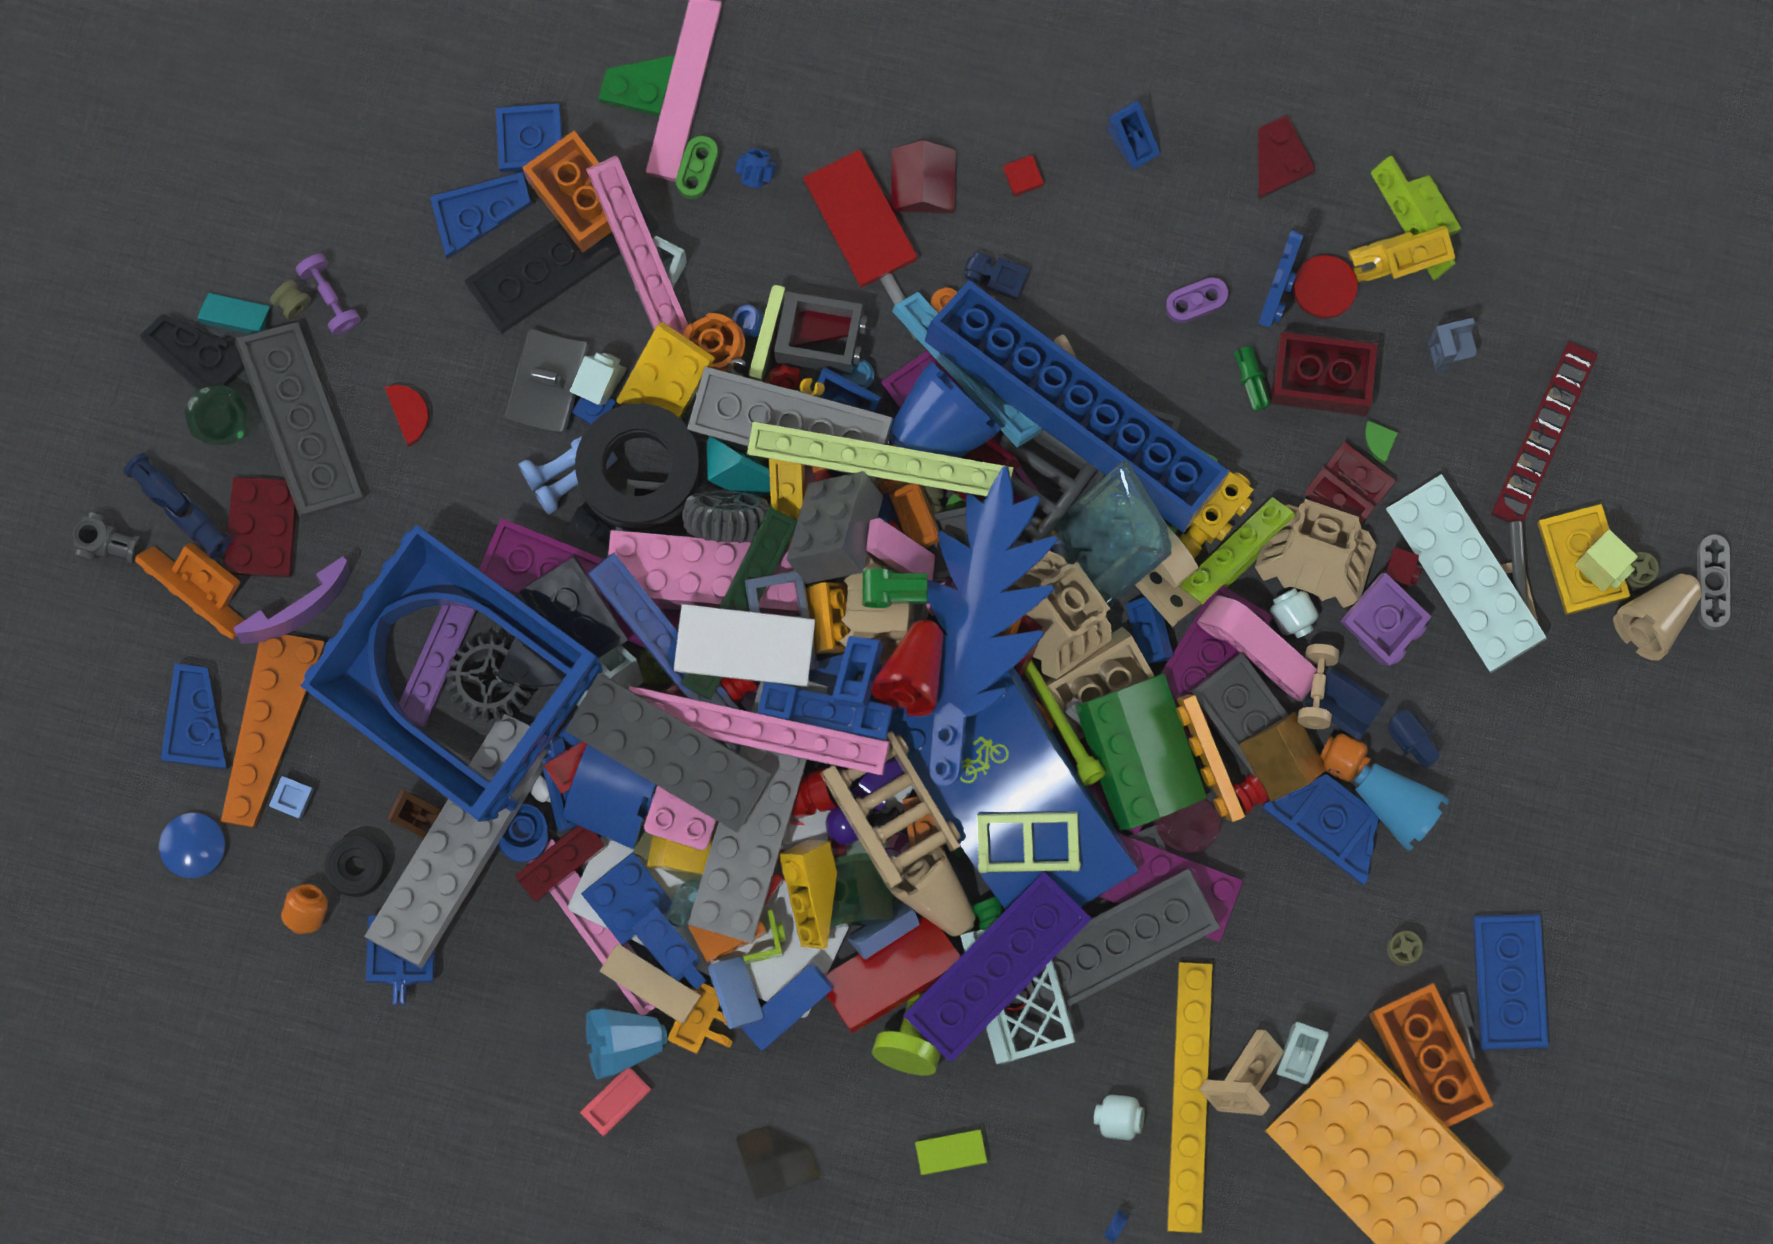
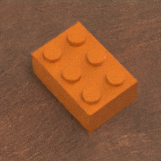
[522,130,612,252]

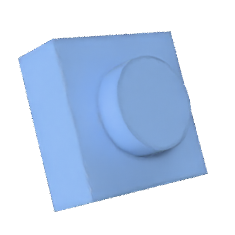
[269,776,314,820]

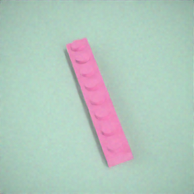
[629,686,890,775]

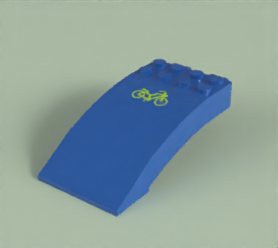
[889,667,1139,910]

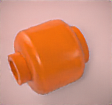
[1320,733,1371,782]
[281,884,328,934]

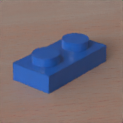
[1126,597,1174,666]

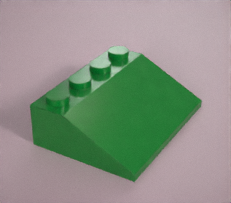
[1074,674,1207,831]

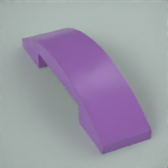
[233,556,351,644]

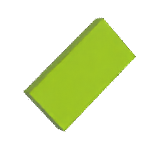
[915,1129,987,1176]

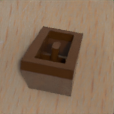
[387,789,441,839]

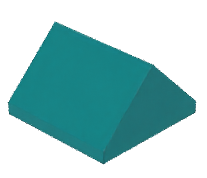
[707,436,770,498]

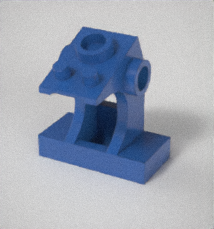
[832,636,905,709]

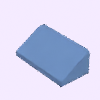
[847,903,920,960]
[708,957,764,1029]

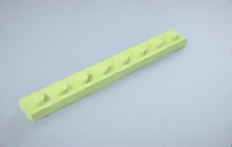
[747,422,1013,497]

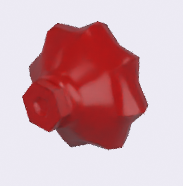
[764,363,803,391]

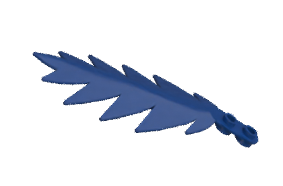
[928,466,1059,786]

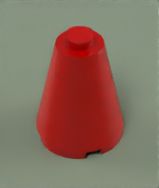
[872,620,943,716]

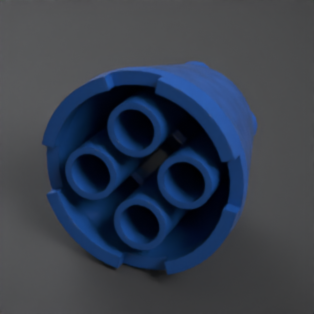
[889,361,1002,458]

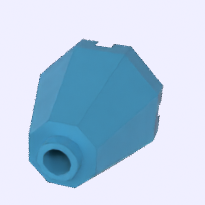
[586,1009,667,1080]

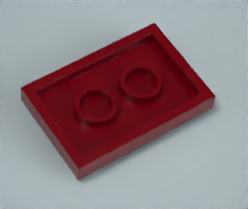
[224,477,297,578]

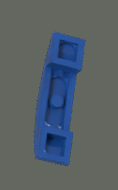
[757,682,893,740]

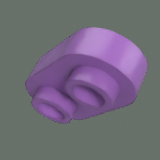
[1166,278,1228,323]

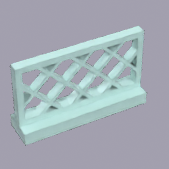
[960,929,1076,1065]

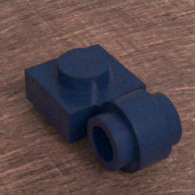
[964,252,1029,301]

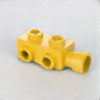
[1179,470,1254,559]

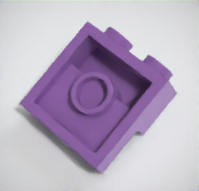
[1340,573,1431,666]

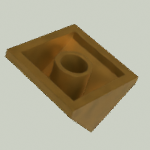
[1238,712,1326,802]

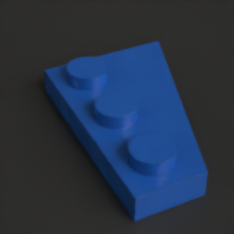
[430,172,532,259]
[160,663,227,770]

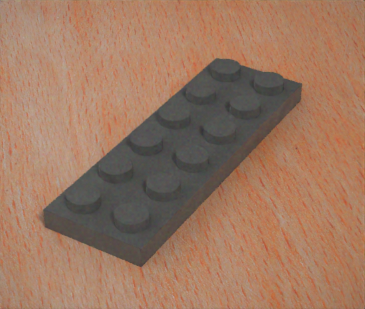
[235,322,363,518]
[565,673,772,832]
[1026,868,1221,1020]

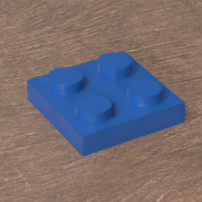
[496,103,562,172]
[581,853,674,946]

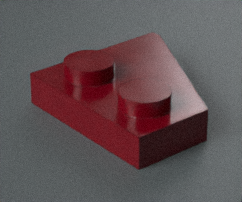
[1257,115,1315,199]

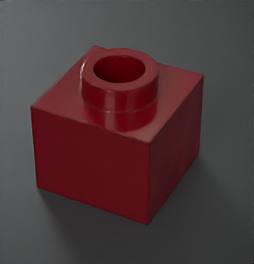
[1384,547,1422,592]

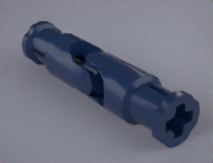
[124,453,232,559]

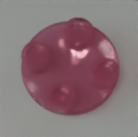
[1155,800,1221,853]

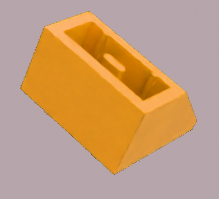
[805,582,851,654]

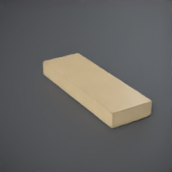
[600,943,702,1025]

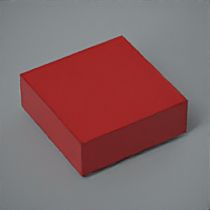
[1002,155,1044,197]

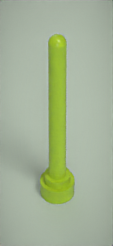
[1025,659,1106,786]

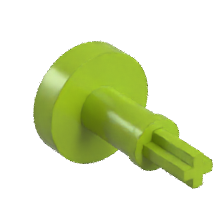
[872,988,941,1076]

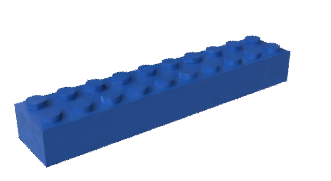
[924,280,1229,533]

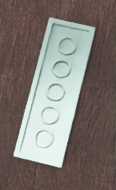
[1386,474,1547,673]

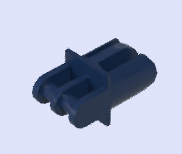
[1388,710,1439,767]

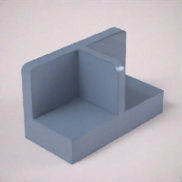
[1427,318,1477,373]

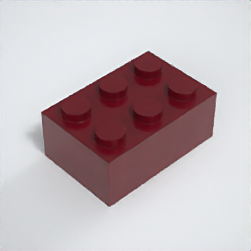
[1271,332,1378,416]

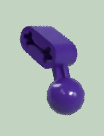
[825,757,905,845]

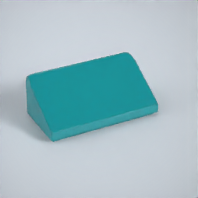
[197,293,271,335]

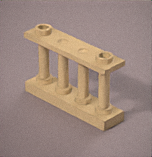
[820,731,960,888]

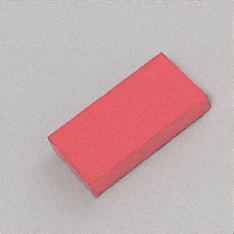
[580,1068,652,1137]

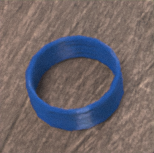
[1104,1210,1129,1243]

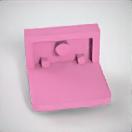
[644,786,716,850]

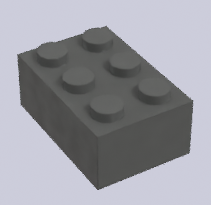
[786,471,883,584]

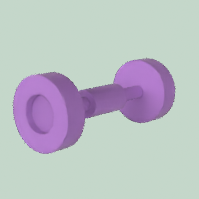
[295,253,361,335]

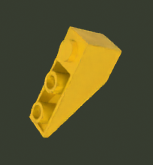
[779,840,837,949]

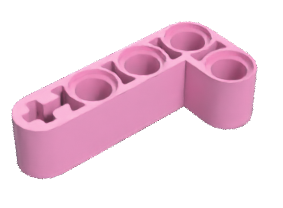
[1197,595,1317,701]

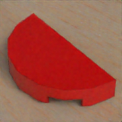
[384,385,429,447]

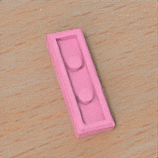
[866,518,935,581]

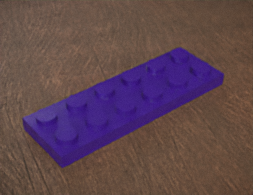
[903,872,1092,1063]

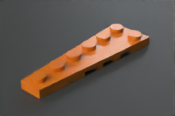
[221,634,326,828]

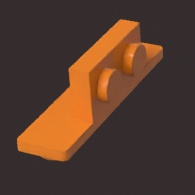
[135,542,245,640]

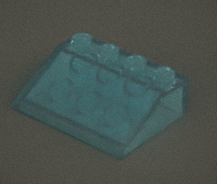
[1057,461,1172,606]

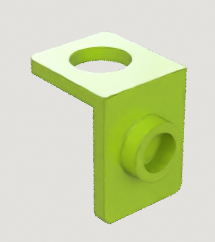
[743,909,786,964]

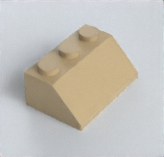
[1041,627,1155,739]

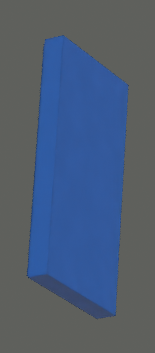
[1473,915,1549,1050]

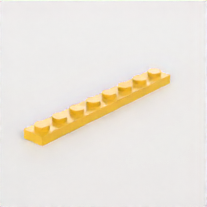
[1167,962,1212,1233]

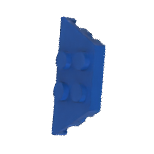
[1261,774,1379,886]

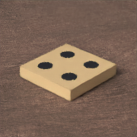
[1129,562,1204,627]

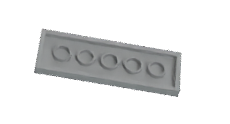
[687,366,894,482]

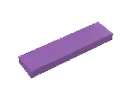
[399,605,477,728]

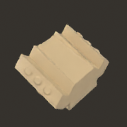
[1255,499,1377,608]
[1003,551,1112,679]
[840,552,915,664]

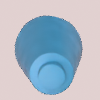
[1354,764,1449,851]

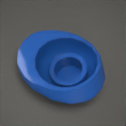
[498,804,548,863]

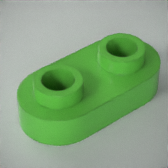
[676,136,718,199]

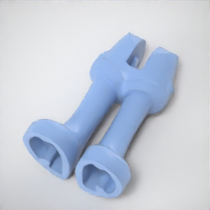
[518,436,618,515]

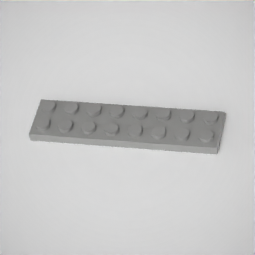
[688,681,829,944]
[365,712,553,969]

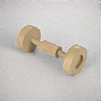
[1298,644,1339,729]

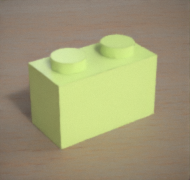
[1575,529,1638,592]

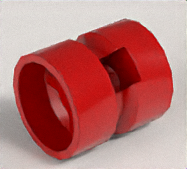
[791,766,840,819]

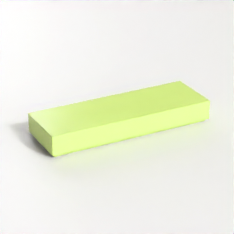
[748,285,786,382]

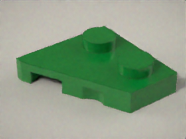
[598,56,675,117]

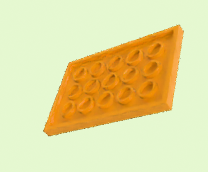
[1265,1039,1505,1244]

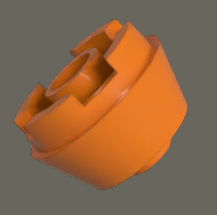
[683,313,745,373]

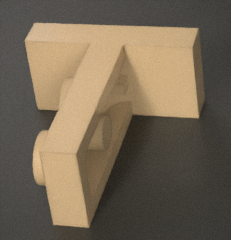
[1199,1030,1284,1115]

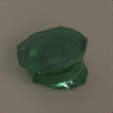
[184,385,248,445]

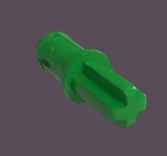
[1234,346,1271,411]

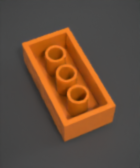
[1369,983,1494,1127]

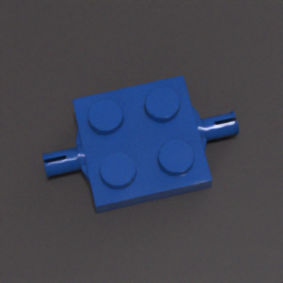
[366,915,435,1006]

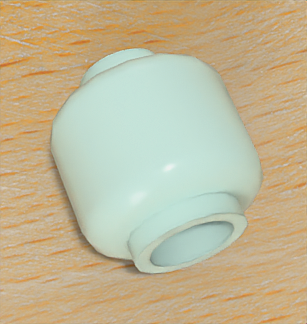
[1270,588,1319,638]
[1094,1094,1145,1141]

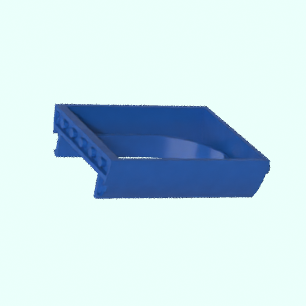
[300,525,603,821]

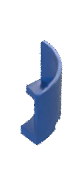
[563,744,657,850]

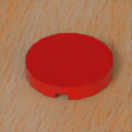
[1293,255,1358,320]

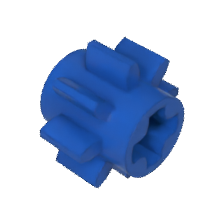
[735,149,776,188]

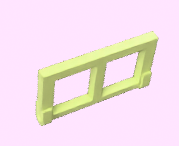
[977,812,1081,873]

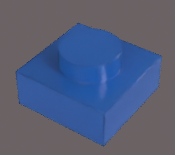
[572,397,617,425]

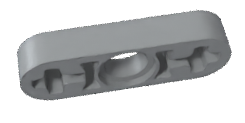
[1697,534,1730,630]

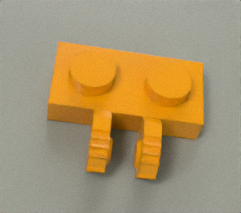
[667,983,739,1055]

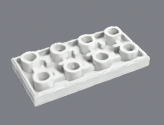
[674,604,815,687]

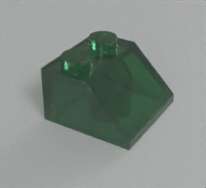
[830,853,894,929]

